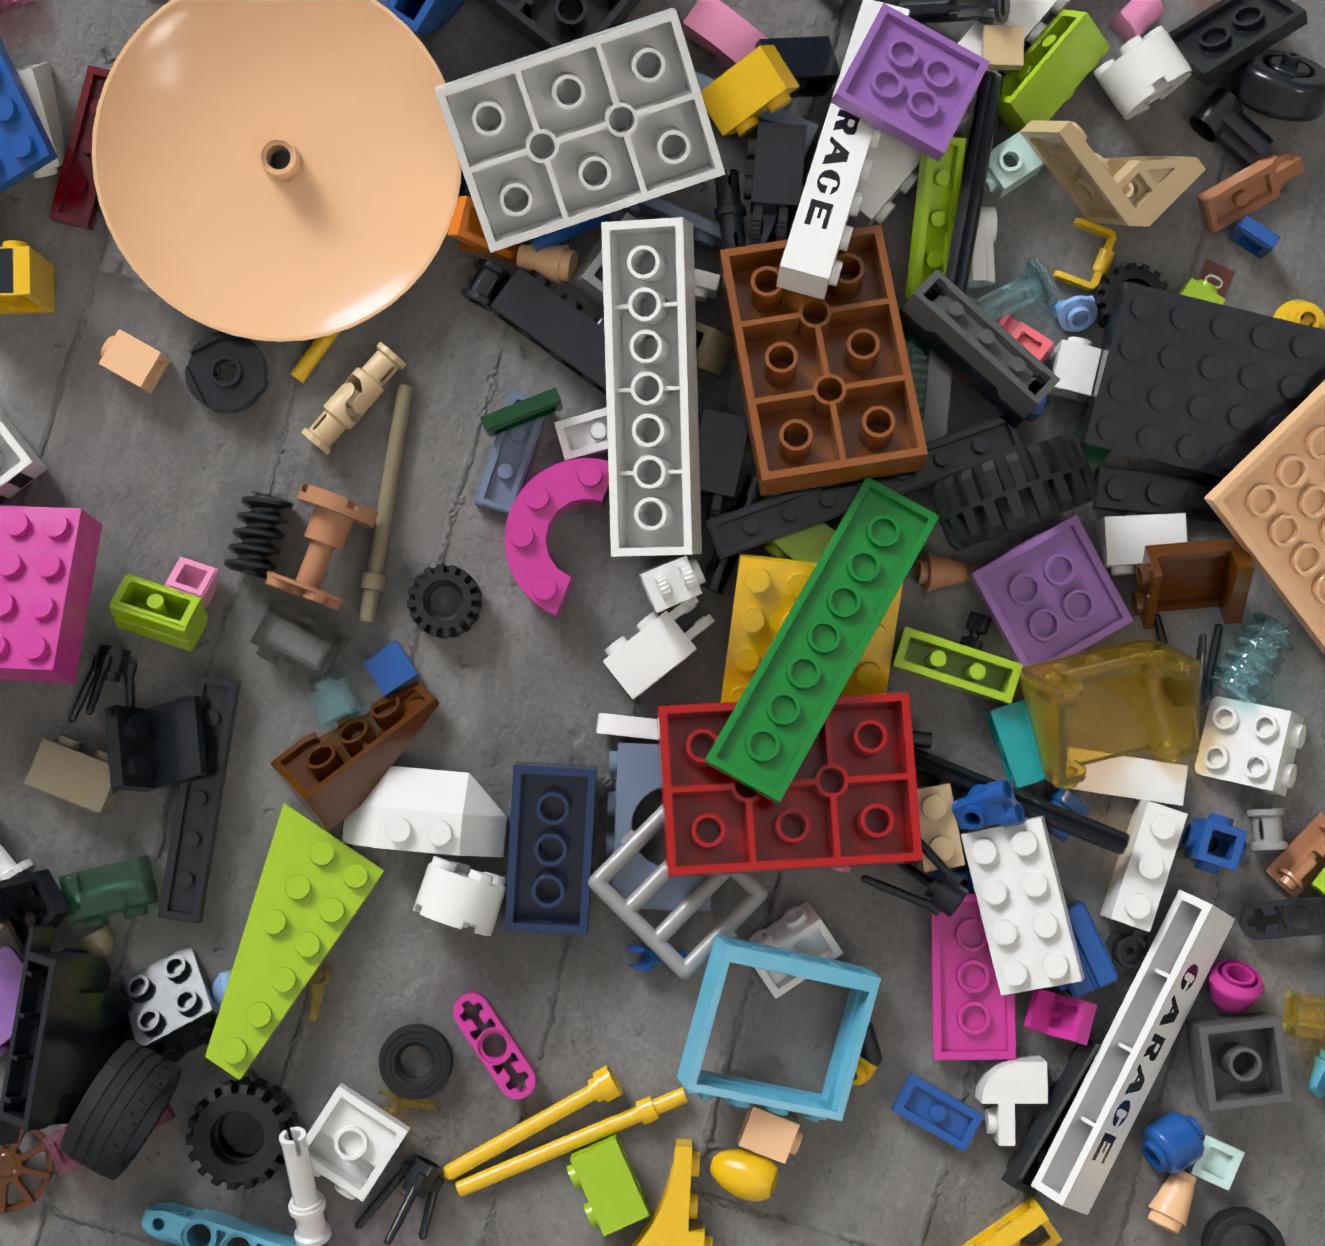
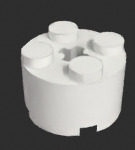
[1093,25,1193,120]
[413,856,507,936]

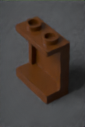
[1131,538,1255,630]

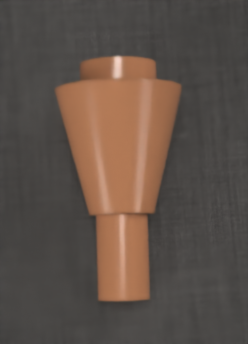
[914,552,982,592]

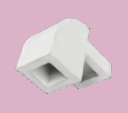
[975,1056,1048,1146]

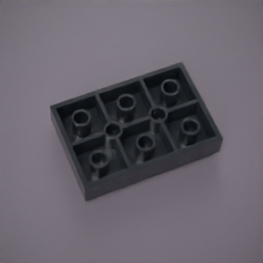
[1077,282,1325,477]

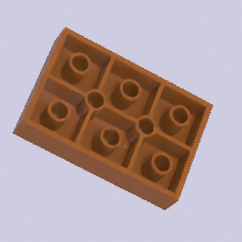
[720,224,928,496]

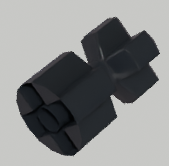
[959,611,992,651]

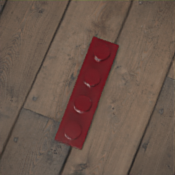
[49,65,110,231]

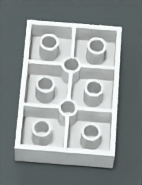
[435,8,725,253]

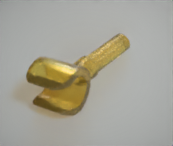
[308,965,334,1023]
[378,1088,436,1114]

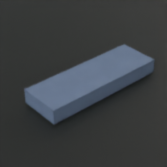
[474,390,546,515]

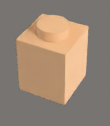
[99,329,171,394]
[737,1103,803,1164]

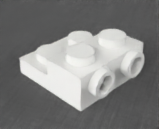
[306,1083,410,1202]

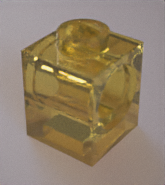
[1282,989,1325,1041]

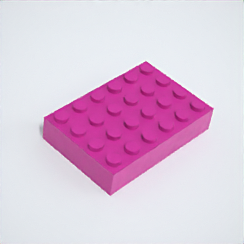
[0,506,102,684]

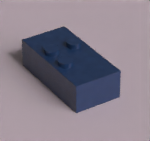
[504,761,598,935]

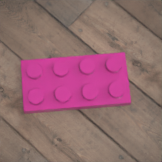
[929,893,1016,1060]

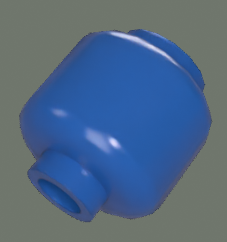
[1141,1111,1205,1175]

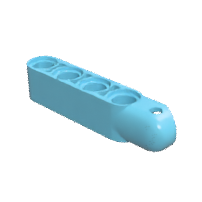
[141,1201,298,1246]

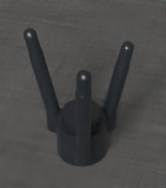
[1154,613,1223,706]
[68,644,138,723]
[861,838,969,918]
[355,1154,445,1246]

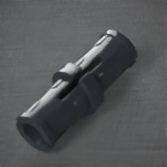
[713,169,747,250]

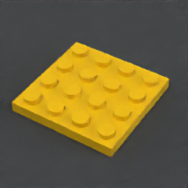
[720,553,903,703]

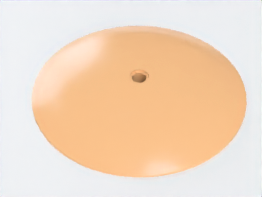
[92,0,462,342]

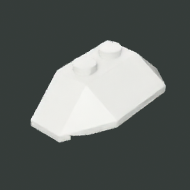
[342,766,508,857]

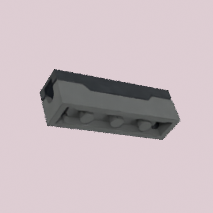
[899,269,1061,426]

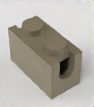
[24,733,120,814]

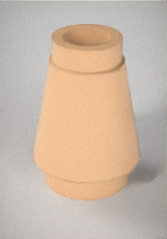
[516,244,578,284]
[1147,1171,1197,1234]

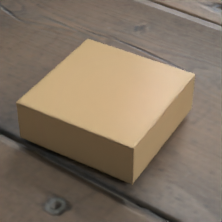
[981,25,1024,70]

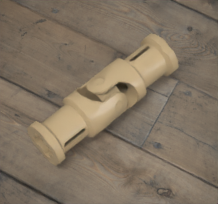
[301,342,406,455]

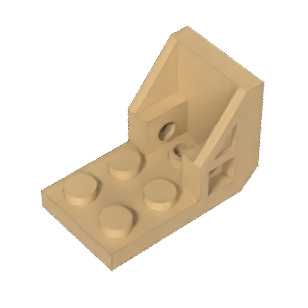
[1020,120,1206,227]

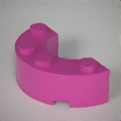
[504,458,609,618]

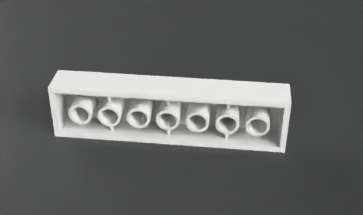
[601,217,702,557]

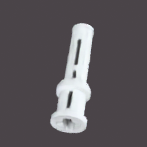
[279,1127,332,1246]

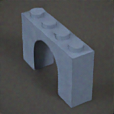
[606,743,711,911]

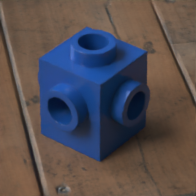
[1182,813,1248,875]

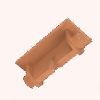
[1264,812,1325,899]

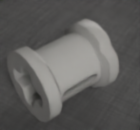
[1247,808,1288,851]

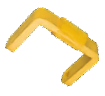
[1053,218,1116,292]

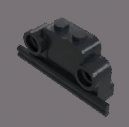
[0,925,129,1145]

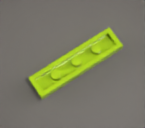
[905,137,966,299]

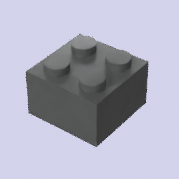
[1186,1012,1293,1111]

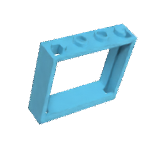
[677,934,881,1123]

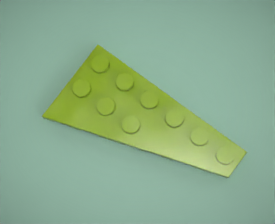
[205,803,385,1080]

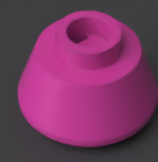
[1208,960,1265,1013]

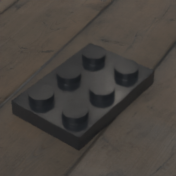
[1168,0,1308,86]

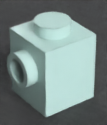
[985,131,1044,200]

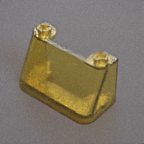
[1021,640,1201,789]

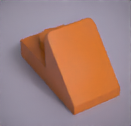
[448,196,522,262]

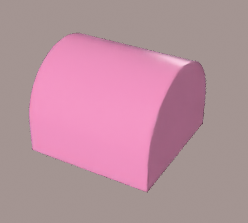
[1109,0,1164,41]
[164,556,219,609]

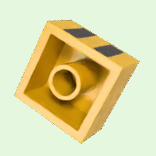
[0,240,55,315]

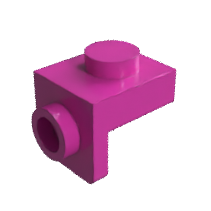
[1024,989,1097,1046]

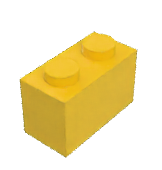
[701,44,800,137]

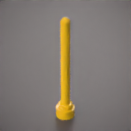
[443,1065,623,1180]

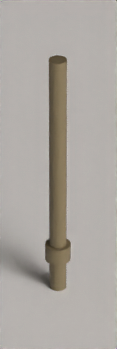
[358,384,414,623]

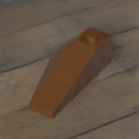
[270,681,440,832]

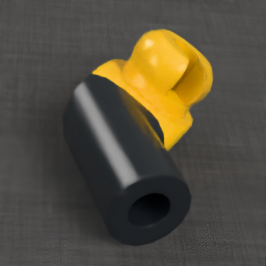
[852,1023,882,1086]

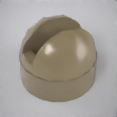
[78,925,115,959]

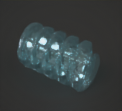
[1208,612,1295,704]

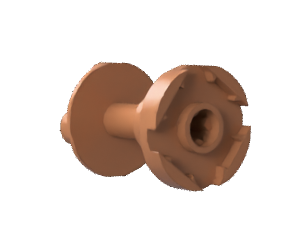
[265,483,379,611]

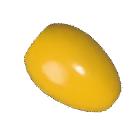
[710,1148,779,1202]

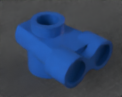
[952,779,1025,830]

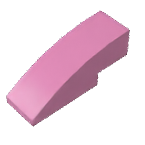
[682,0,768,70]

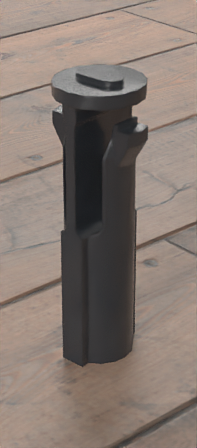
[898,0,1010,25]

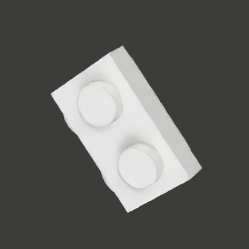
[1195,696,1306,797]

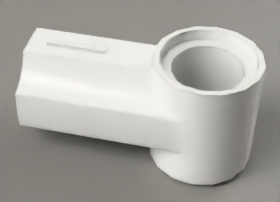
[967,206,997,288]

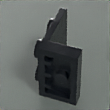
[104,695,207,792]

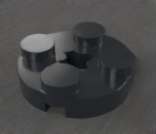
[185,332,268,413]

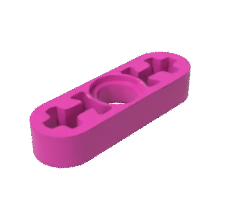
[453,991,537,1100]

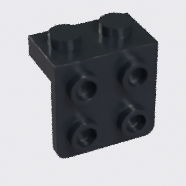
[0,869,70,957]
[120,946,220,1063]

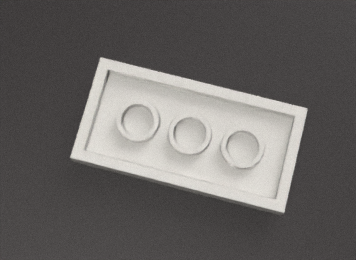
[961,815,1085,996]

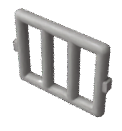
[588,804,768,979]

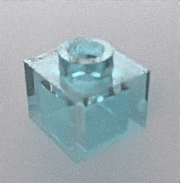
[307,675,364,726]

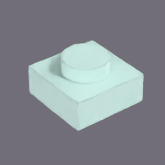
[1187,1133,1245,1191]

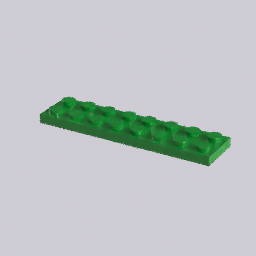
[704,476,940,805]

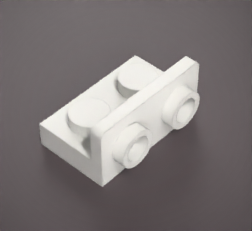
[748,902,843,999]

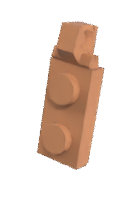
[1196,150,1304,234]

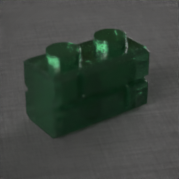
[59,855,159,929]

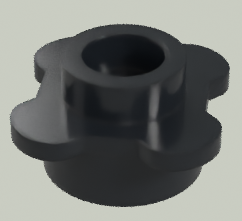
[1107,928,1149,973]

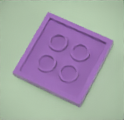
[830,3,990,162]
[968,514,1134,680]

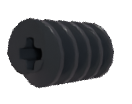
[224,491,294,579]

